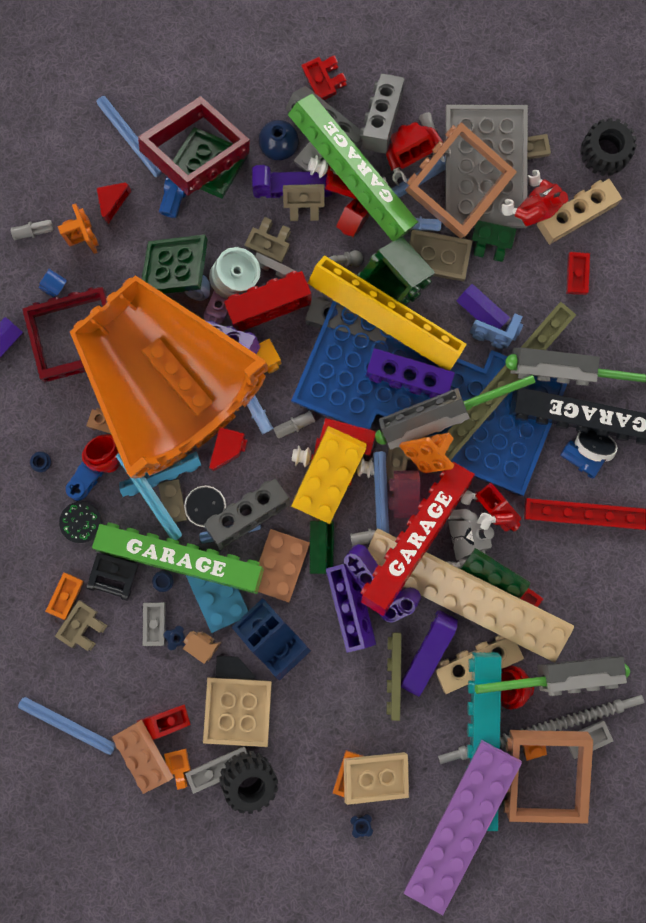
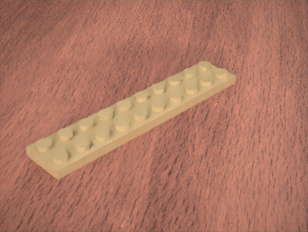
[368,528,574,663]

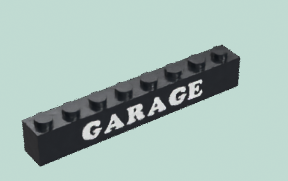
[509,388,646,445]

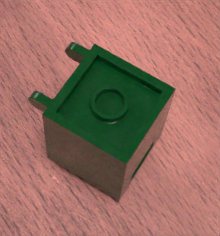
[357,237,435,306]

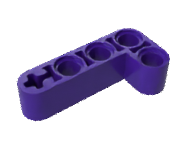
[252,165,332,198]
[344,544,421,623]
[401,609,458,697]

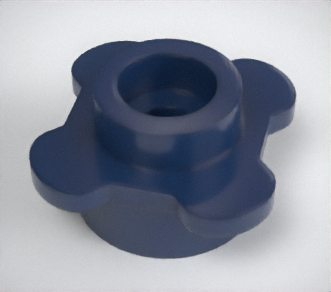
[163,626,186,650]
[350,814,373,838]

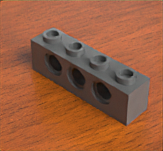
[359,73,405,154]
[285,86,363,150]
[306,297,388,345]
[204,479,290,550]

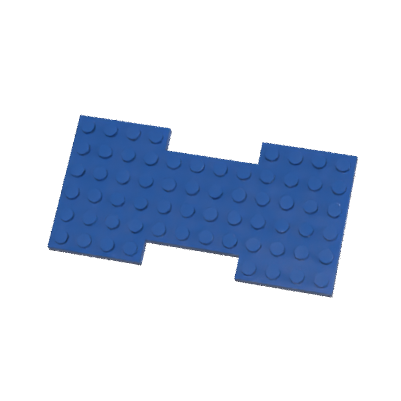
[291,301,567,496]

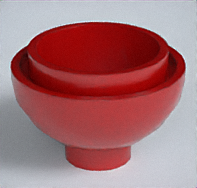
[82,434,120,473]
[501,665,534,709]

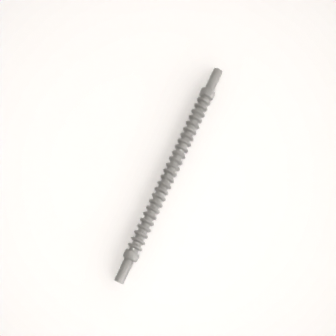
[438,695,644,764]

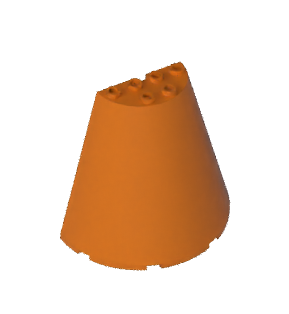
[70,275,268,478]

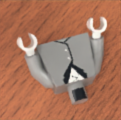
[447,509,494,568]

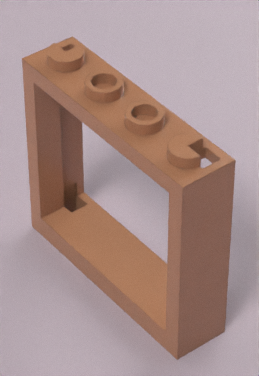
[405,122,517,238]
[503,730,593,824]

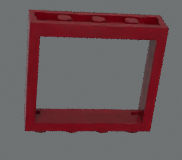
[138,96,250,196]
[22,287,108,383]

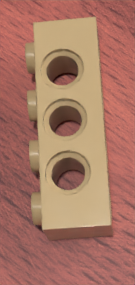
[537,179,622,245]
[434,635,524,694]

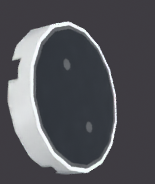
[575,431,618,462]
[184,485,226,527]

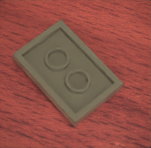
[409,229,472,282]

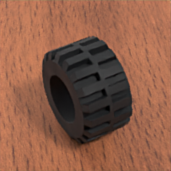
[580,118,637,176]
[219,751,278,814]

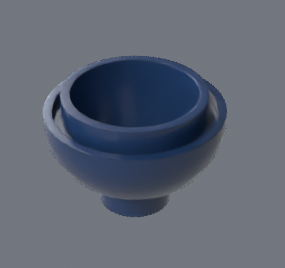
[259,120,299,160]

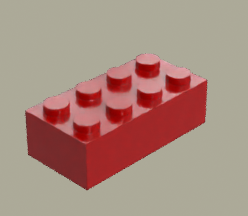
[224,271,312,332]

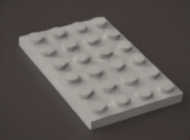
[445,105,528,228]

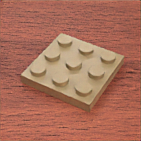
[203,677,272,747]

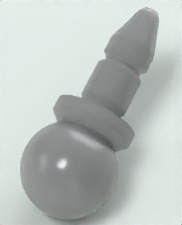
[328,250,363,267]

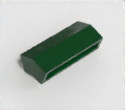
[310,521,334,574]

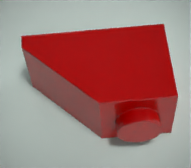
[336,199,370,237]
[209,428,248,471]
[137,704,191,739]

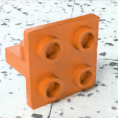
[57,203,99,254]
[399,433,454,473]

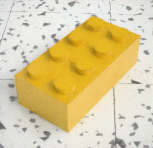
[291,426,366,524]

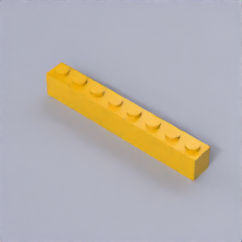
[307,255,467,371]

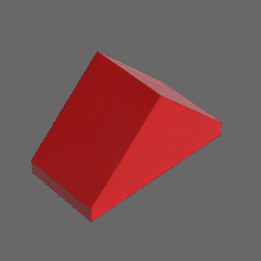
[97,182,131,224]

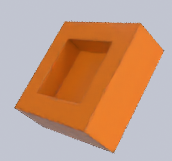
[522,745,547,761]

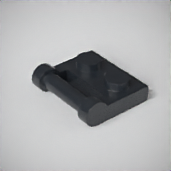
[87,553,139,601]

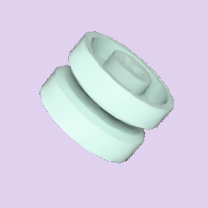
[209,247,260,299]

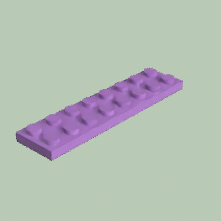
[404,740,522,915]

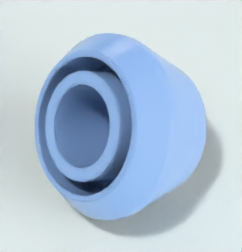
[185,275,210,301]

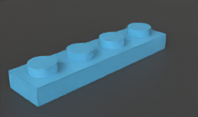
[119,451,201,497]

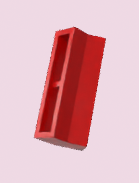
[319,418,376,455]

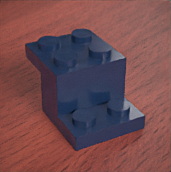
[232,598,311,681]

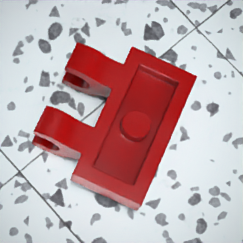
[301,56,347,100]

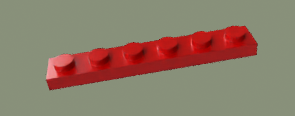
[524,498,646,530]

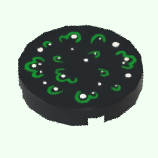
[59,502,102,543]

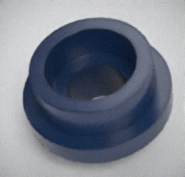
[30,452,52,472]

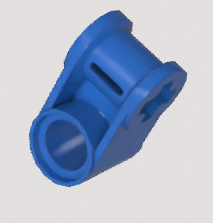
[38,269,67,297]
[66,462,103,501]

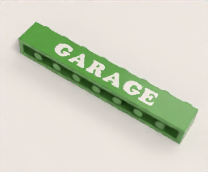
[288,94,418,241]
[92,522,264,594]

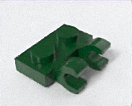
[471,220,517,262]

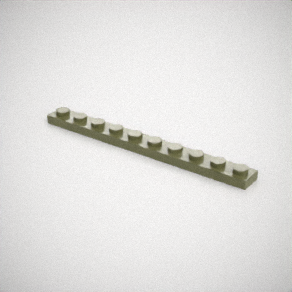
[445,302,576,460]

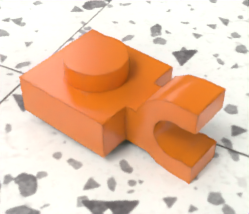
[164,749,190,790]

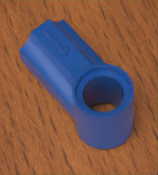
[159,177,186,218]
[560,440,605,478]

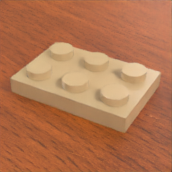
[344,752,409,805]

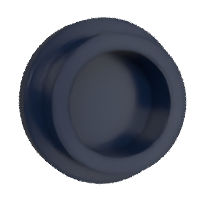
[152,571,174,592]

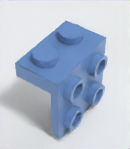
[469,314,523,349]

